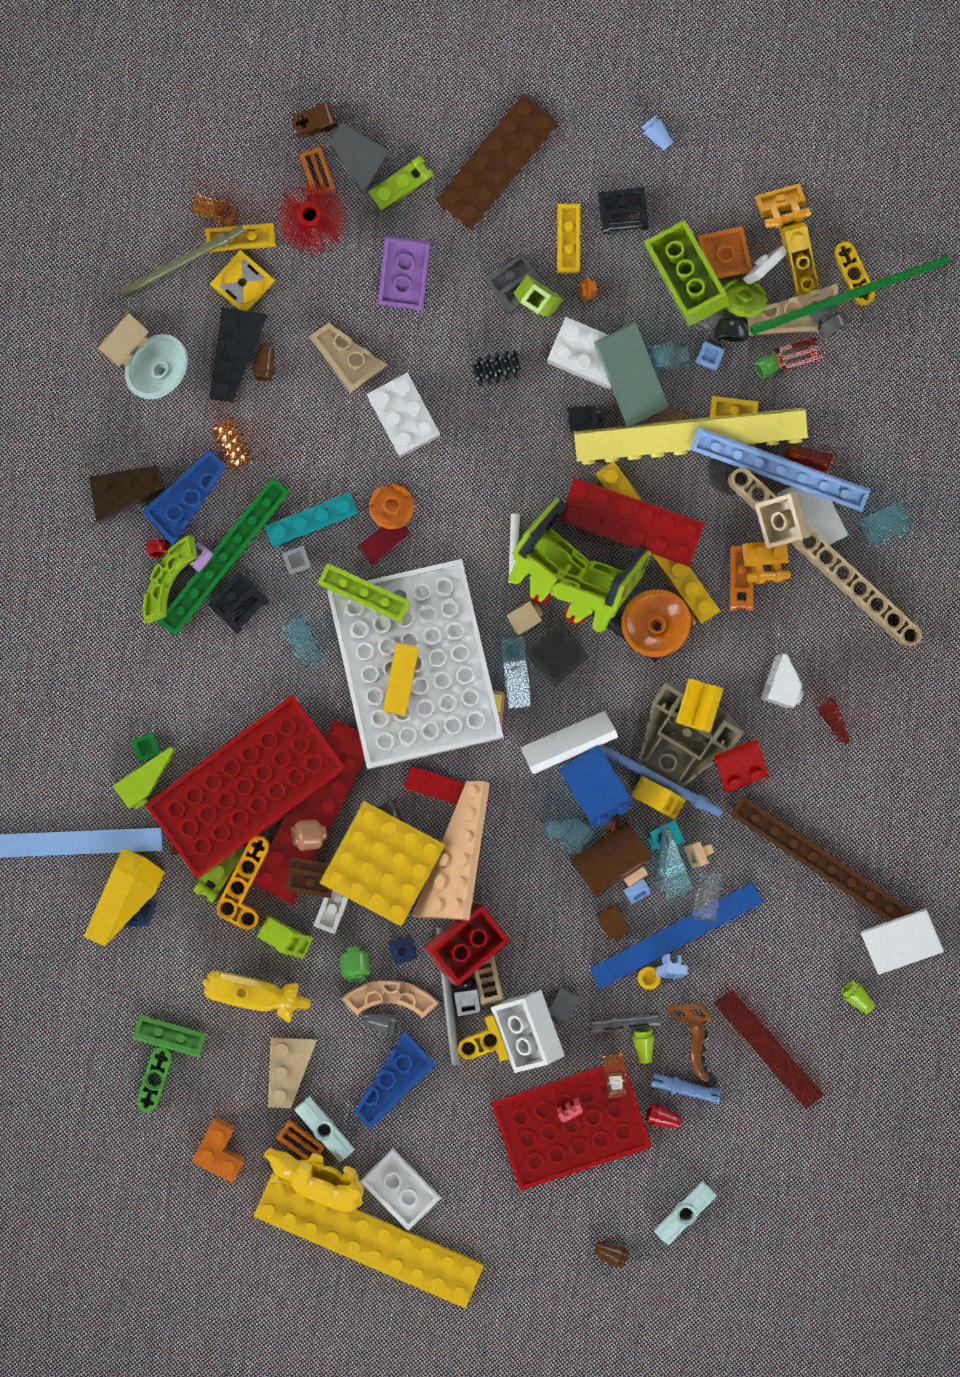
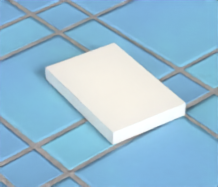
[776,486,848,548]
[861,908,944,975]
[360,1148,441,1231]

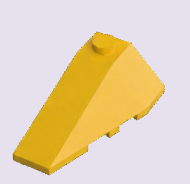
[84,848,165,946]

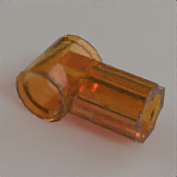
[191,193,239,226]

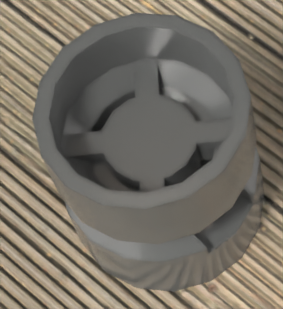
[809,295,850,339]

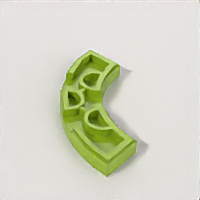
[143,535,198,624]

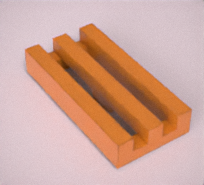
[299,146,336,196]
[276,1119,326,1160]

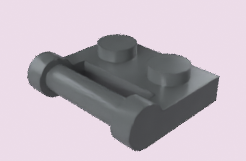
[485,253,545,314]

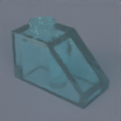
[282,616,324,668]

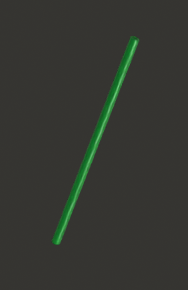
[749,255,950,335]

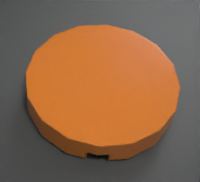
[369,484,415,529]

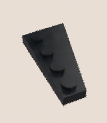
[209,307,268,403]

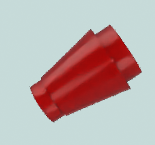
[645,1104,681,1129]

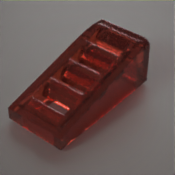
[816,696,850,744]

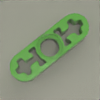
[137,1047,173,1112]

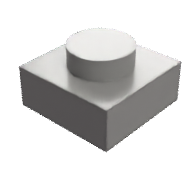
[282,545,312,575]

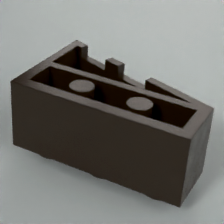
[89,465,164,524]

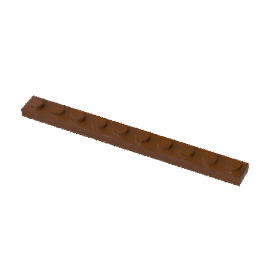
[729,796,934,925]

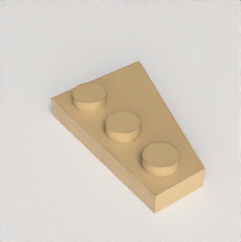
[310,323,388,393]
[268,1037,317,1108]

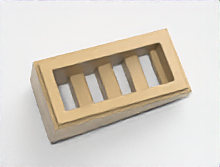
[474,955,505,1006]

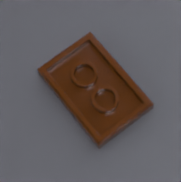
[570,821,653,897]

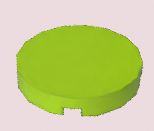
[723,279,767,317]

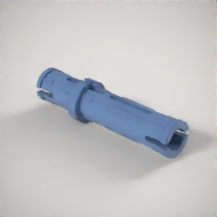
[650,1073,721,1104]

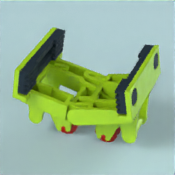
[509,497,652,632]

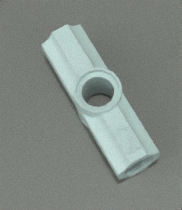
[294,1096,355,1163]
[654,1181,717,1246]

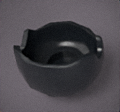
[713,317,749,342]

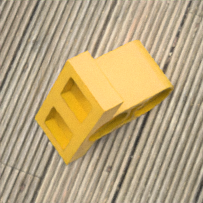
[631,776,686,820]
[458,1013,509,1062]

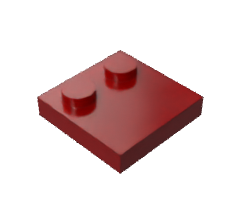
[713,739,769,793]

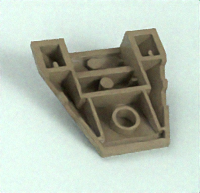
[638,682,744,787]

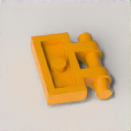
[755,183,811,229]
[742,542,791,584]

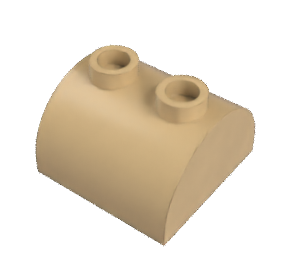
[97,313,149,367]
[754,492,810,549]

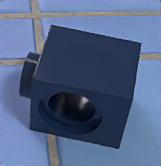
[388,935,418,966]

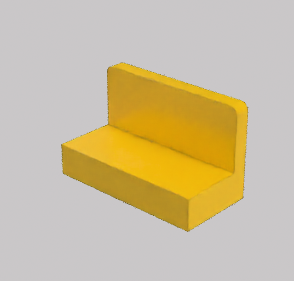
[676,678,724,733]

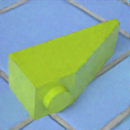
[113,747,176,810]

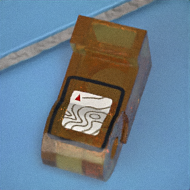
[602,1053,627,1098]

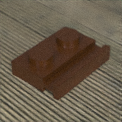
[285,857,333,898]

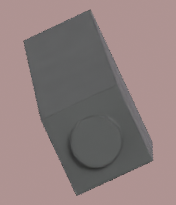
[329,122,390,195]

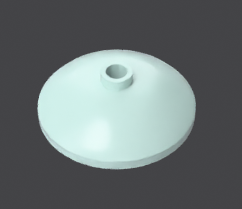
[125,334,188,399]

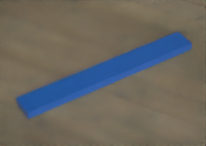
[590,882,763,989]

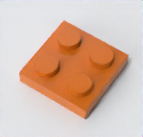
[697,226,752,280]

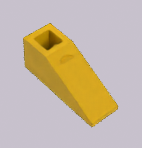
[779,221,820,296]

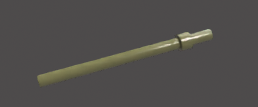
[120,225,246,297]

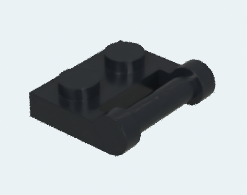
[598,187,649,235]
[208,572,270,634]

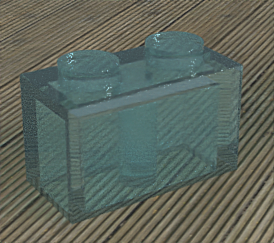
[857,500,913,548]

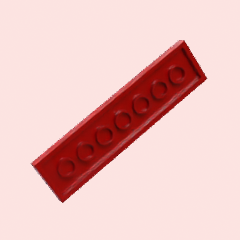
[252,719,365,905]

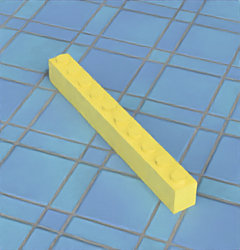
[574,408,808,465]

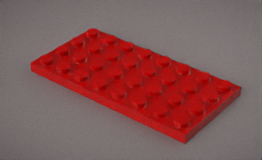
[144,694,347,879]

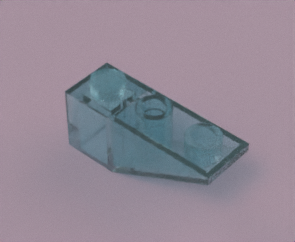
[500,637,531,709]

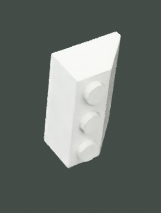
[760,654,804,708]

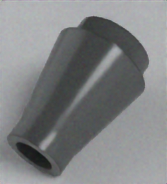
[363,1013,399,1036]

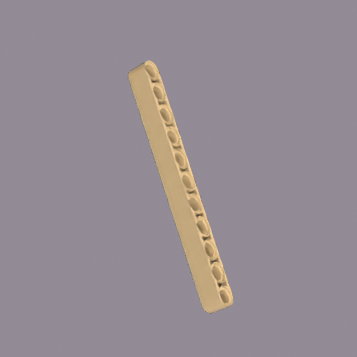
[728,468,922,646]

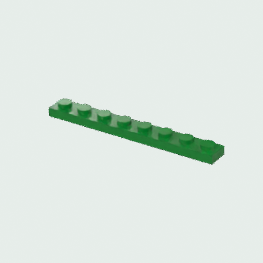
[157,478,291,636]

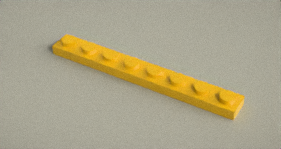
[595,462,720,624]

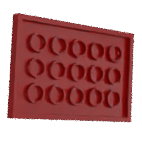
[491,1058,652,1191]

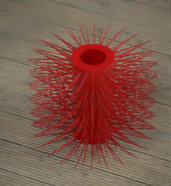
[276,180,348,256]

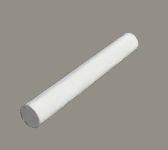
[508,514,520,583]

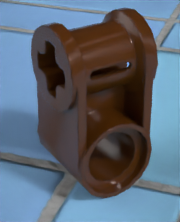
[292,102,338,138]

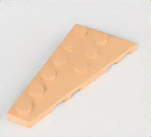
[412,781,490,920]

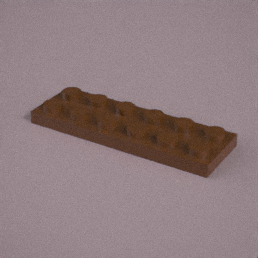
[436,94,558,230]

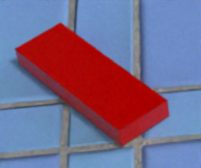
[404,766,466,805]

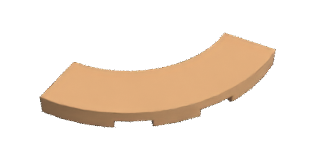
[342,980,439,1018]

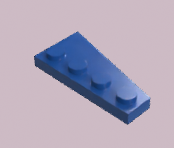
[142,450,226,545]
[354,1031,437,1129]

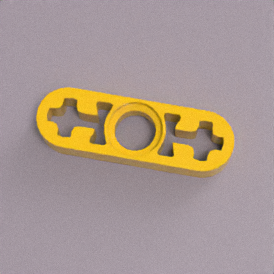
[833,242,875,306]

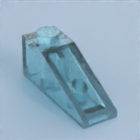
[655,826,694,901]

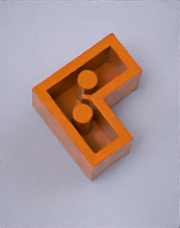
[191,1116,246,1183]

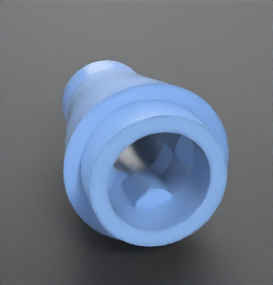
[641,115,673,151]

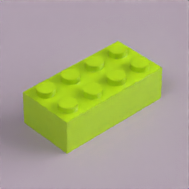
[644,220,730,327]

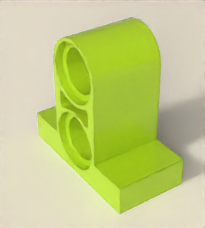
[257,916,313,959]

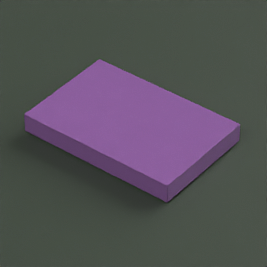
[377,235,431,310]

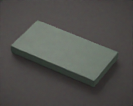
[594,323,669,427]

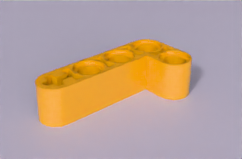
[217,835,270,930]

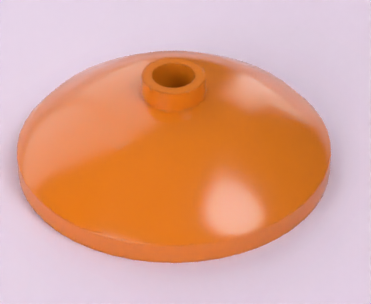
[621,589,691,657]

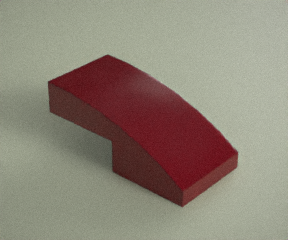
[358,526,411,565]

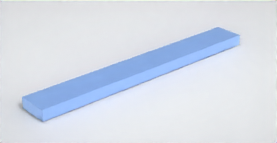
[690,427,871,512]
[0,828,163,857]

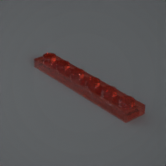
[715,989,824,1110]

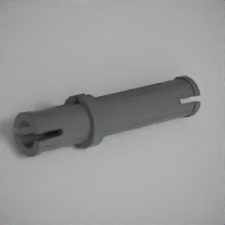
[590,1012,661,1035]

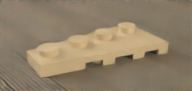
[747,283,840,336]

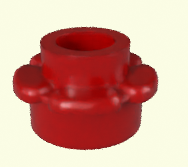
[145,539,168,557]

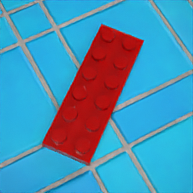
[559,477,705,567]

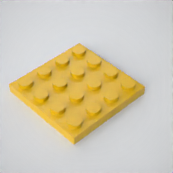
[319,801,445,927]

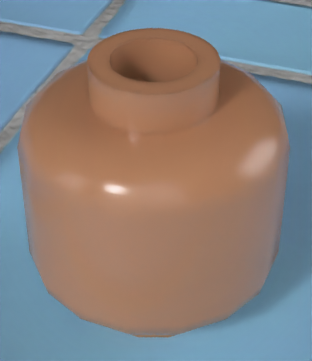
[291,819,327,851]

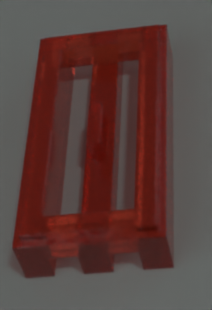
[775,337,823,371]
[784,444,834,473]

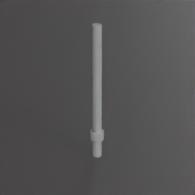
[435,926,460,1065]

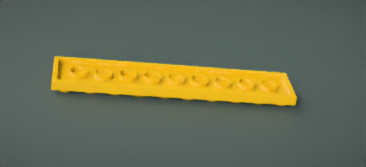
[253,1174,484,1308]

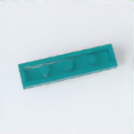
[264,492,359,548]

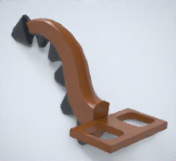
[666,1003,717,1086]

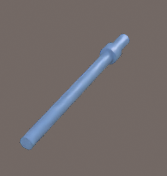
[599,744,723,817]

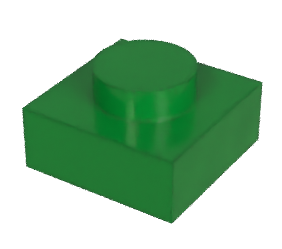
[131,733,161,762]

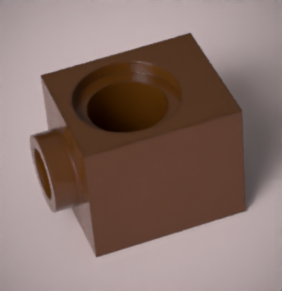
[595,904,630,941]

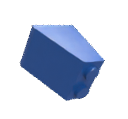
[559,745,633,828]

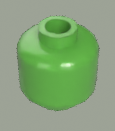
[339,947,371,982]

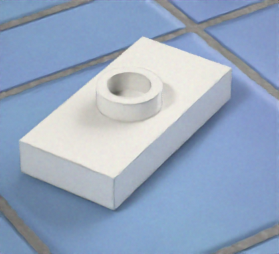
[743,246,787,284]

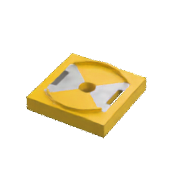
[210,250,275,311]

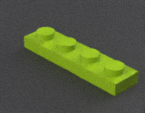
[317,563,411,623]

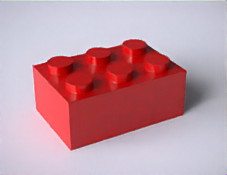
[423,903,510,986]

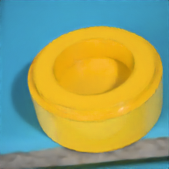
[637,966,661,990]

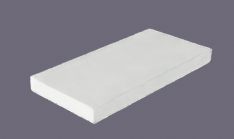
[520,711,618,774]

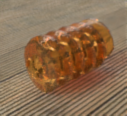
[210,417,255,469]

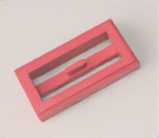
[557,1098,583,1122]

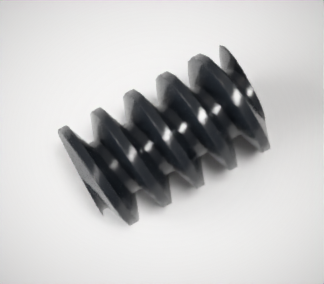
[471,348,520,386]

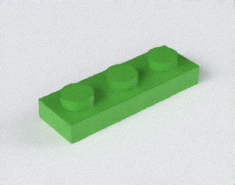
[133,1015,206,1058]

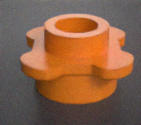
[579,277,597,302]

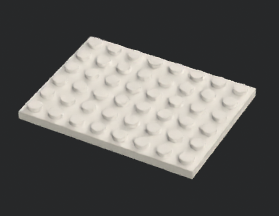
[327,559,504,769]

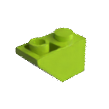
[514,275,564,318]

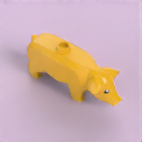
[203,970,311,1022]
[264,1148,364,1212]

